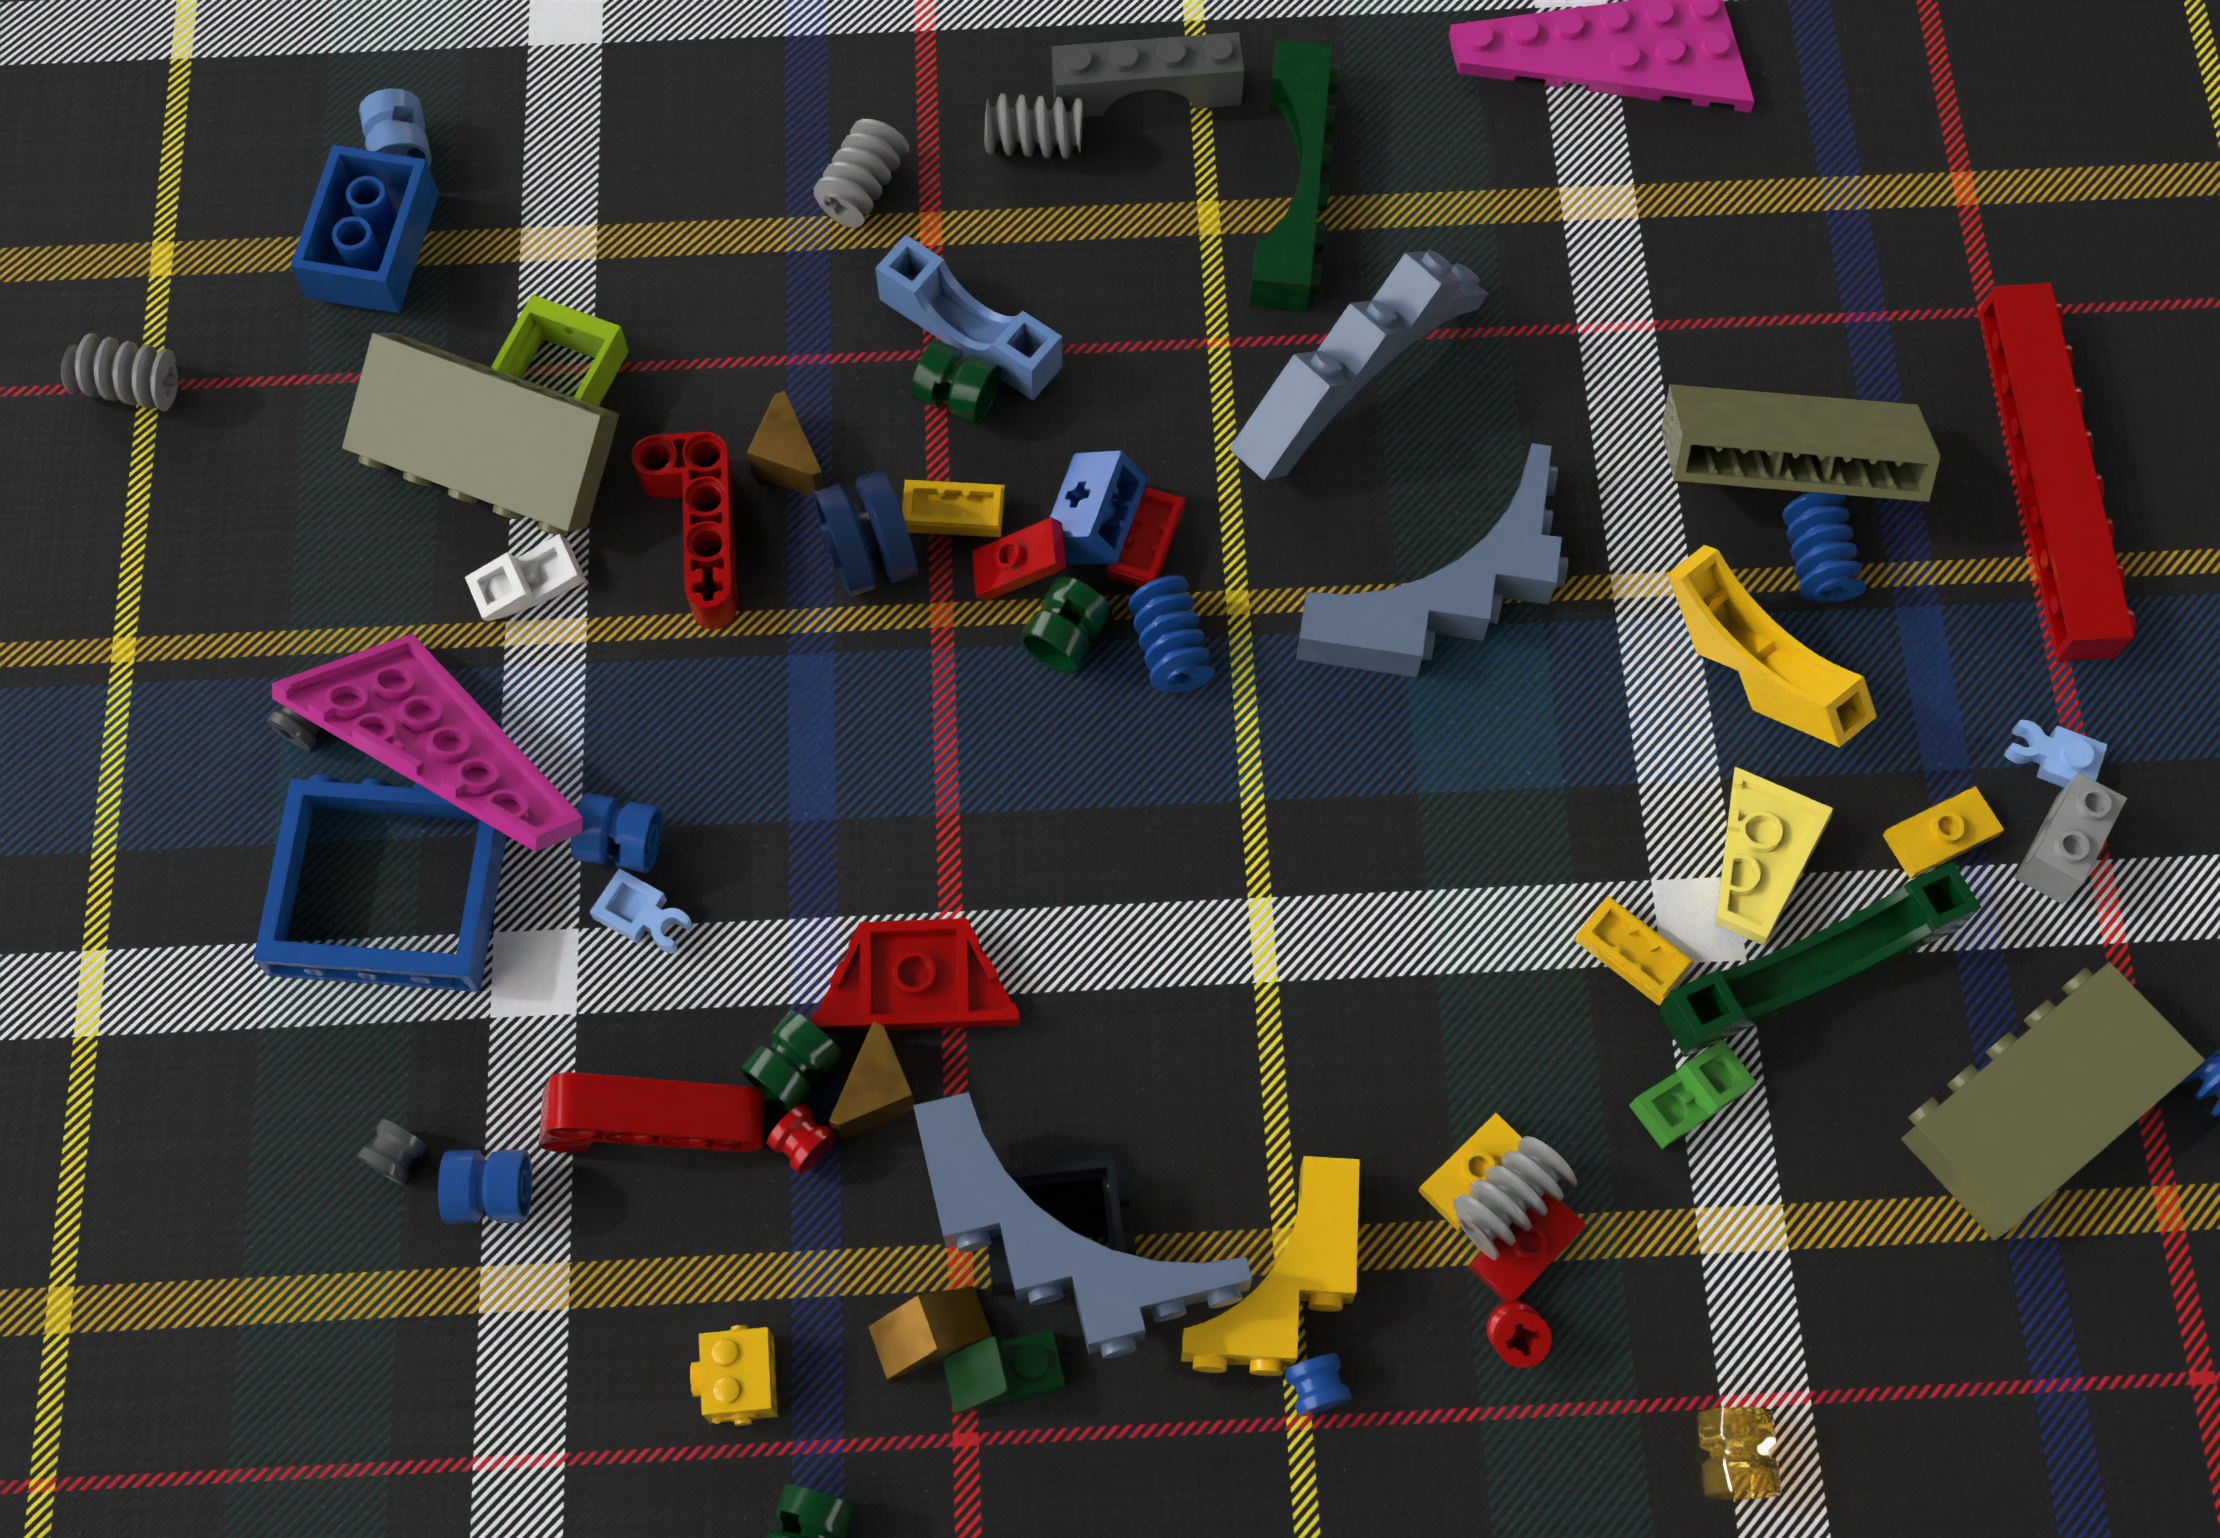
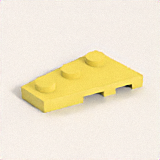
[1716,767,1833,946]

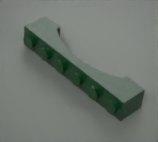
[1250,40,1339,311]
[1658,861,1981,1057]

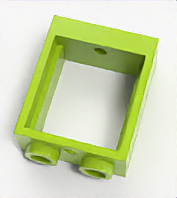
[491,294,629,406]

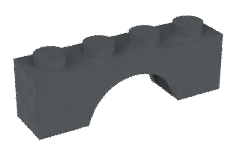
[1051,32,1244,117]

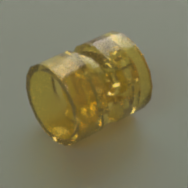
[1697,1407,1781,1500]

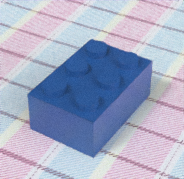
[290,145,439,314]

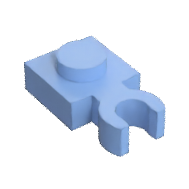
[2004,720,2107,788]
[590,868,693,953]

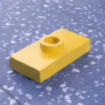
[902,480,1005,538]
[1882,786,2004,879]
[1573,896,1695,1006]
[1418,1113,1522,1231]

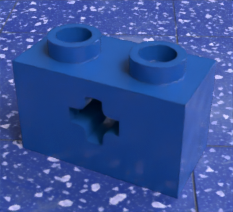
[1050,451,1148,565]

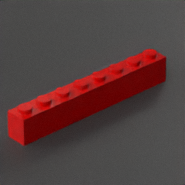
[1978,283,2136,662]

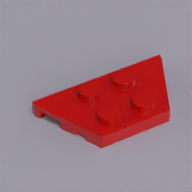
[810,918,1020,1033]

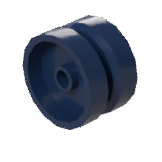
[813,469,918,598]

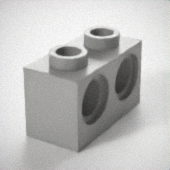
[2014,772,2127,904]

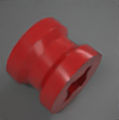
[766,1104,837,1174]
[1486,1300,1552,1368]

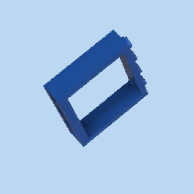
[253,775,507,992]

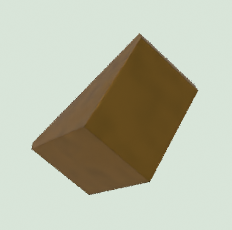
[747,391,825,497]
[829,1022,915,1139]
[868,1286,992,1381]

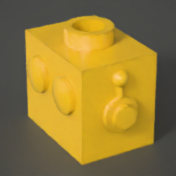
[690,1325,778,1426]

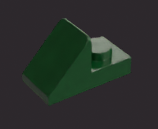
[942,1329,1065,1416]

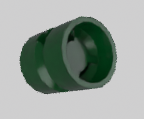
[911,339,1001,424]
[1019,577,1112,674]
[739,1010,843,1113]
[767,1484,856,1538]

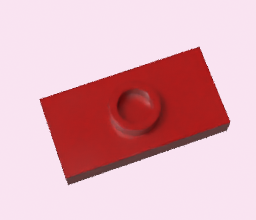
[1107,487,1186,588]
[972,517,1066,601]
[1468,1193,1587,1302]

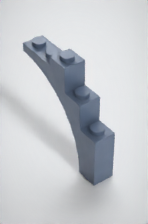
[1229,250,1489,481]
[1296,443,1568,677]
[913,1092,1252,1359]

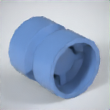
[359,88,432,167]

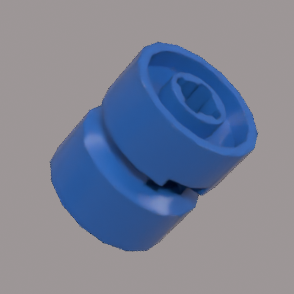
[570,793,663,873]
[438,1150,532,1223]

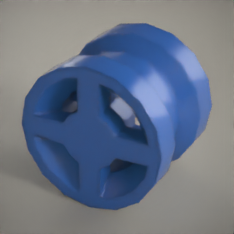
[1284,1353,1352,1417]

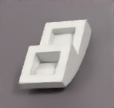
[465,534,586,622]

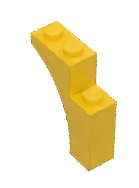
[1667,545,1877,748]
[1181,1156,1360,1376]

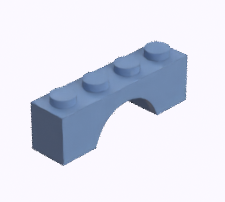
[875,235,1063,400]

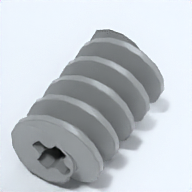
[984,93,1083,159]
[814,119,909,228]
[61,333,178,412]
[1453,1136,1577,1260]

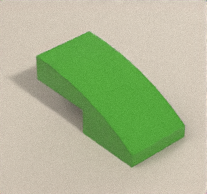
[1629,1039,1757,1150]

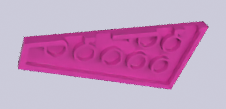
[1449,0,1755,113]
[272,634,583,852]

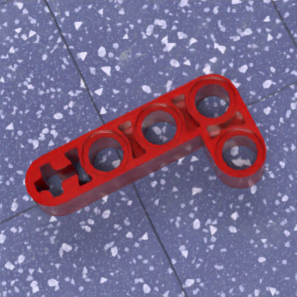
[632,432,737,630]
[539,1072,765,1153]

